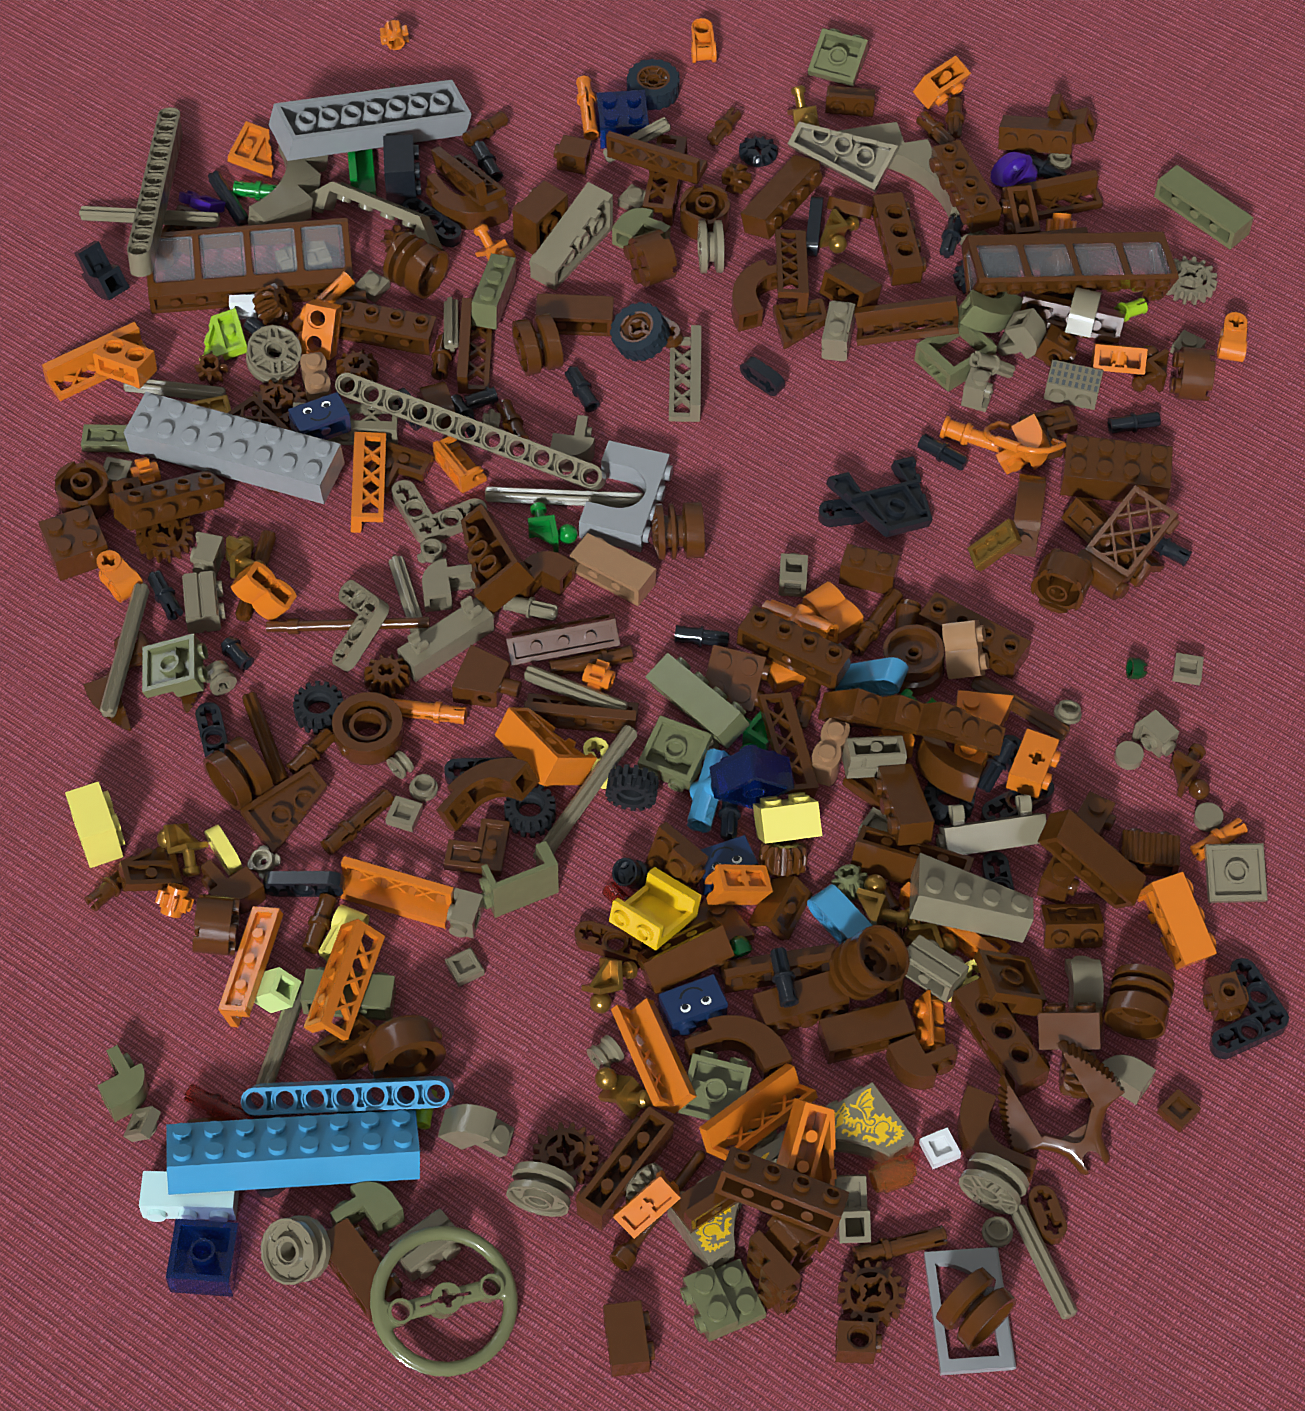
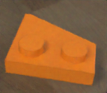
[227,121,274,178]

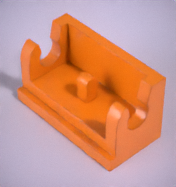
[433,436,487,494]
[705,864,773,905]
[613,1170,681,1239]

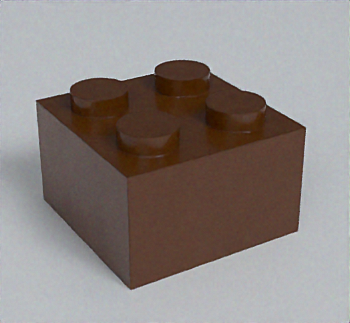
[512,180,568,255]
[38,505,108,581]
[1038,1002,1104,1050]

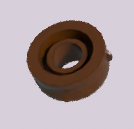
[332,692,404,766]
[366,1015,446,1078]

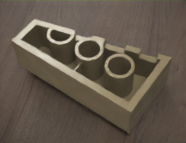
[787,122,899,193]
[529,182,613,290]
[909,853,1034,943]

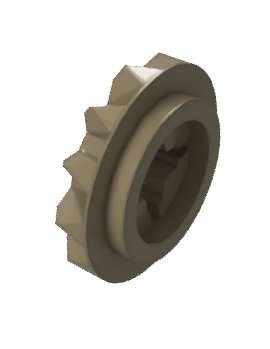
[625,1163,663,1203]

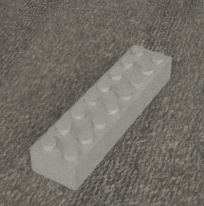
[269,80,472,161]
[124,392,345,504]

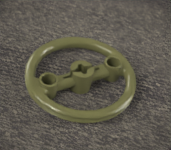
[370,1226,518,1377]

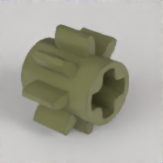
[831,864,868,900]

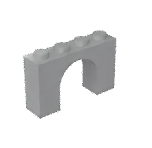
[579,440,673,552]

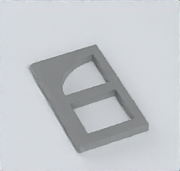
[923,1247,1016,1375]

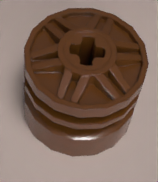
[383,232,449,299]
[652,501,705,560]
[829,925,910,1001]
[1103,964,1175,1040]

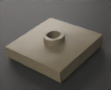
[1204,843,1268,903]

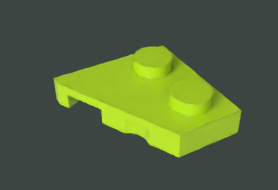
[199,308,248,360]

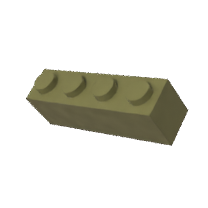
[1154,165,1254,250]
[645,653,750,749]

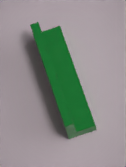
[348,149,376,195]

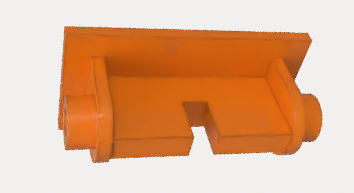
[912,990,946,1052]

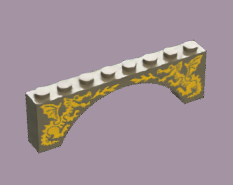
[667,1082,915,1269]

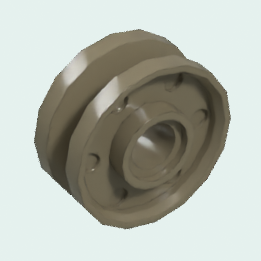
[697,220,724,273]
[245,325,302,384]
[958,1153,1030,1214]
[506,1161,576,1217]
[261,1215,331,1285]

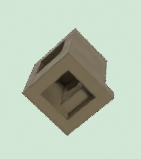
[961,367,994,412]
[190,532,226,577]
[778,553,808,597]
[1131,710,1179,758]
[447,888,484,938]

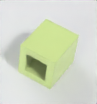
[254,967,302,1013]

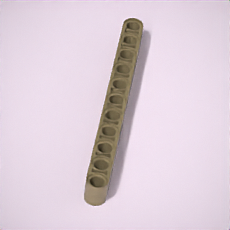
[127,107,183,277]
[335,373,606,490]

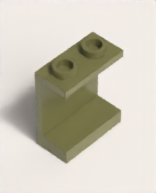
[479,841,559,918]

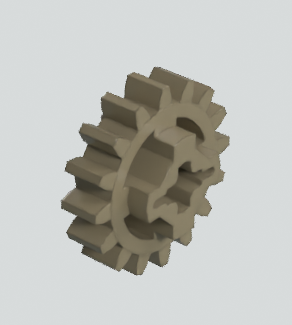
[1163,256,1218,305]

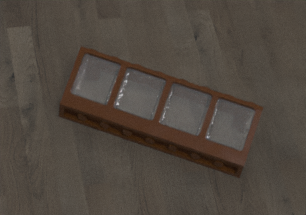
[147,218,354,314]
[961,232,1179,301]

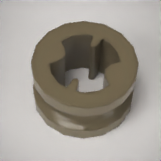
[386,751,414,779]

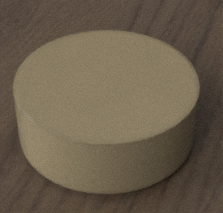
[1114,741,1144,770]
[1193,802,1224,832]

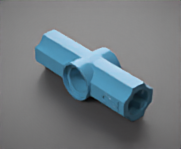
[687,748,730,833]

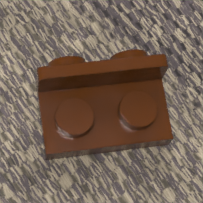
[825,86,875,117]
[1040,903,1104,949]
[312,1013,377,1080]

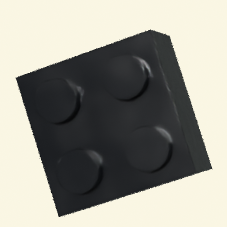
[383,135,421,206]

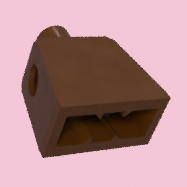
[452,645,522,708]

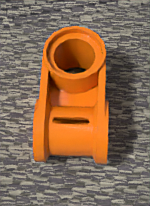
[691,18,716,64]
[1217,312,1248,362]
[97,550,143,603]

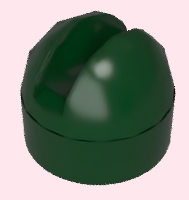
[1126,657,1148,680]
[729,935,753,960]

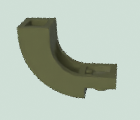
[959,275,1023,333]

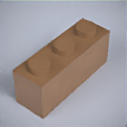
[570,533,656,606]

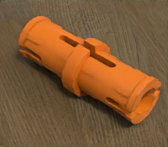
[1190,817,1248,862]

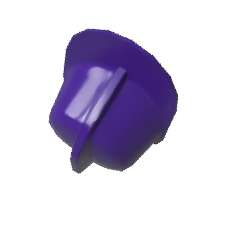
[990,152,1038,187]

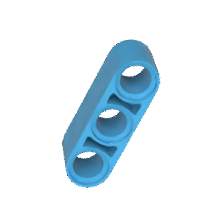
[833,657,909,697]
[807,884,872,944]

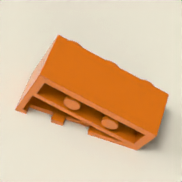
[952,690,1014,774]
[495,707,597,787]
[1137,872,1217,970]
[777,1098,837,1186]

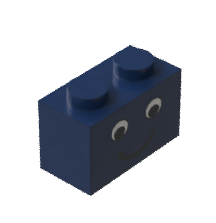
[288,392,351,440]
[698,835,758,895]
[658,974,728,1037]

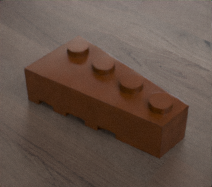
[461,504,535,614]

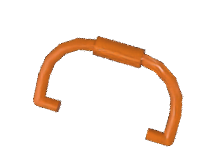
[983,421,1066,454]

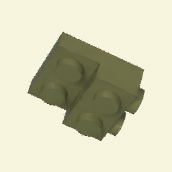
[808,28,869,87]
[142,633,209,698]
[638,715,712,792]
[678,1050,753,1121]
[680,1259,767,1342]

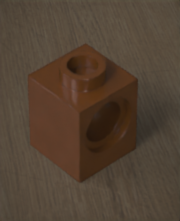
[553,135,592,175]
[835,1320,882,1364]

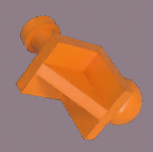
[473,224,516,260]

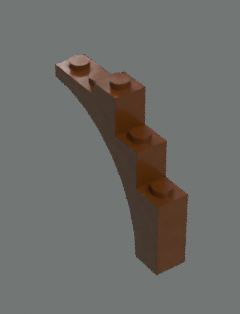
[818,688,1006,756]

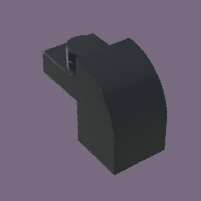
[74,240,130,300]

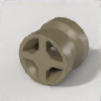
[206,660,237,696]
[587,1035,624,1070]

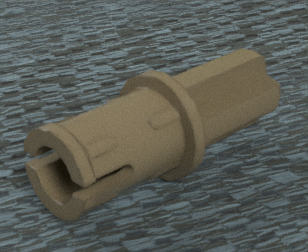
[969,351,1015,378]
[503,596,558,621]

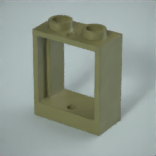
[914,323,997,392]

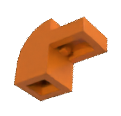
[996,414,1050,475]

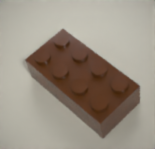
[1060,434,1173,506]

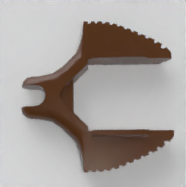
[83,631,197,731]
[997,1041,1125,1175]

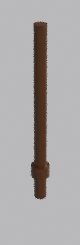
[266,617,430,635]

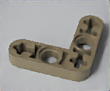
[392,480,487,544]
[332,580,389,671]

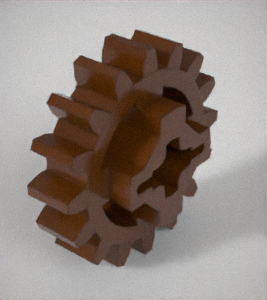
[251,379,307,428]
[135,517,195,563]
[532,1122,599,1185]
[837,1260,906,1330]

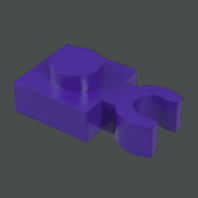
[178,190,226,213]

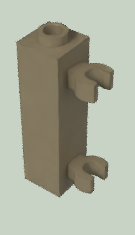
[397,596,495,682]
[936,794,1046,855]

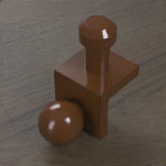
[1132,345,1169,393]
[1170,743,1210,800]

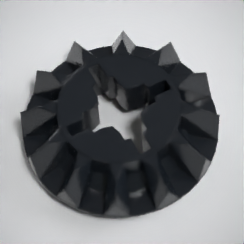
[739,134,778,167]

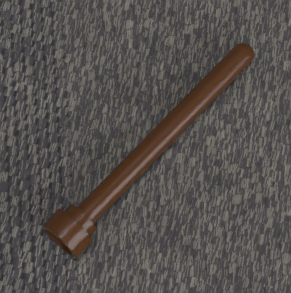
[609,1150,706,1272]

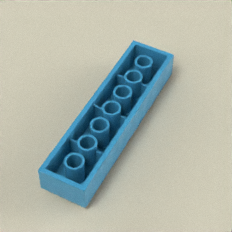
[166,1110,420,1195]

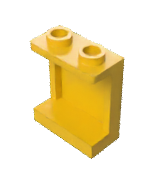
[609,867,702,950]

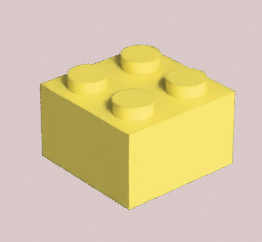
[65,781,126,868]
[753,792,822,843]

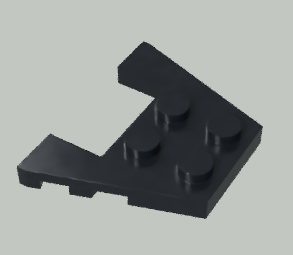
[826,456,933,538]

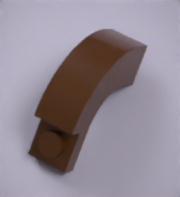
[426,173,509,230]
[731,259,795,332]
[1008,473,1046,557]
[915,736,984,802]
[436,758,539,832]
[684,1015,792,1081]
[957,1085,1038,1183]

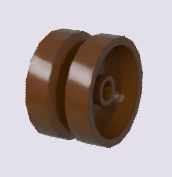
[512,313,563,376]
[883,625,944,696]
[203,736,273,811]
[936,1267,1017,1351]

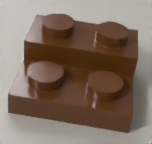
[705,645,771,712]
[645,822,708,893]
[974,949,1047,1016]
[747,1230,801,1315]

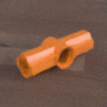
[761,600,840,643]

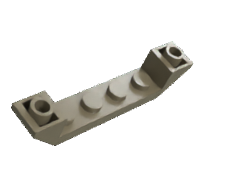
[308,181,443,249]

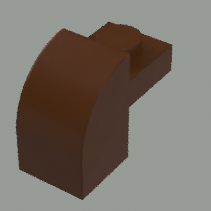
[1047,93,1097,145]
[417,382,455,433]
[518,551,575,599]
[201,860,266,914]
[885,1034,958,1090]

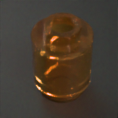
[869,1155,917,1194]

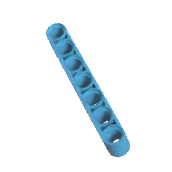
[241,1076,454,1115]

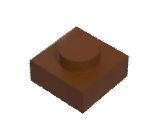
[1157,1089,1201,1133]

